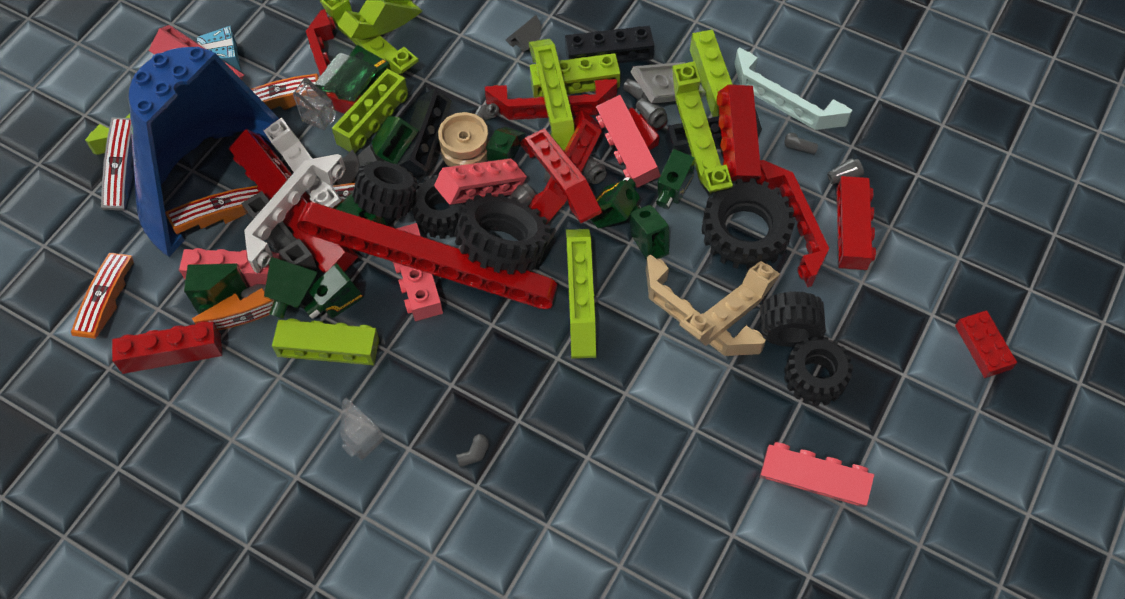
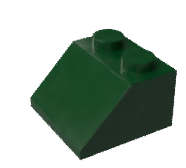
[184,263,249,314]

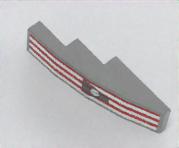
[101,117,134,211]

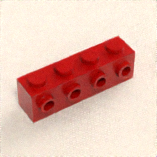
[716,84,762,182]
[836,176,876,270]
[112,321,222,374]

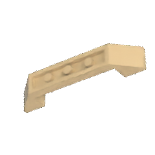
[646,255,766,356]
[679,261,780,346]

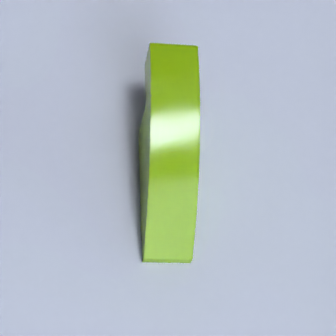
[337,0,422,38]

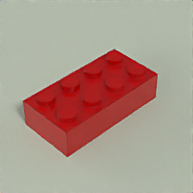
[955,310,1017,378]

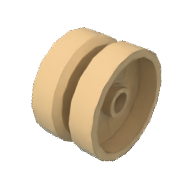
[438,112,489,167]

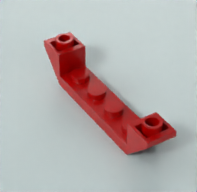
[306,9,361,114]
[485,79,617,120]
[529,109,602,225]
[520,128,602,223]
[756,160,829,287]

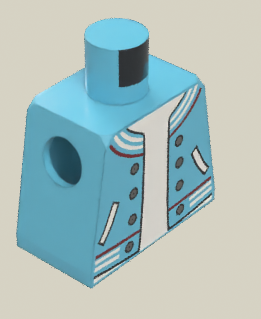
[197,26,241,71]

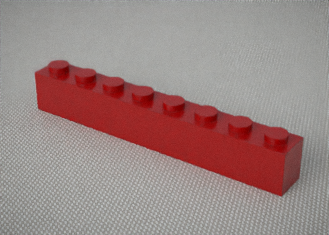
[229,129,358,273]

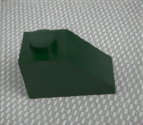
[486,127,526,161]

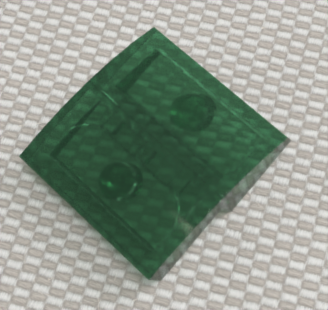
[314,53,378,101]

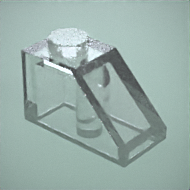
[293,78,336,130]
[340,398,384,461]

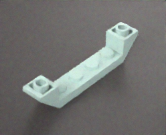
[735,47,852,130]

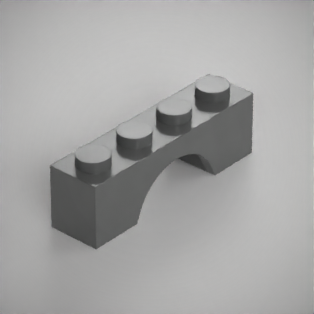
[241,191,317,271]

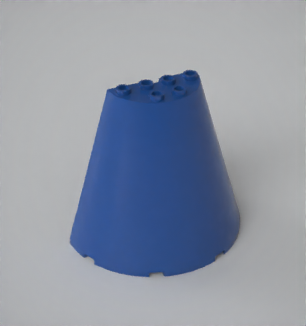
[129,47,279,257]

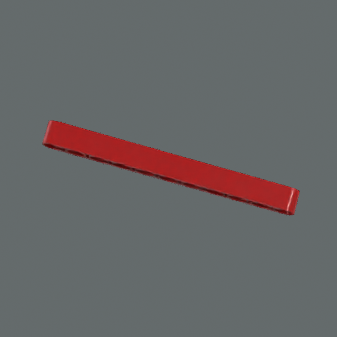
[296,202,557,309]

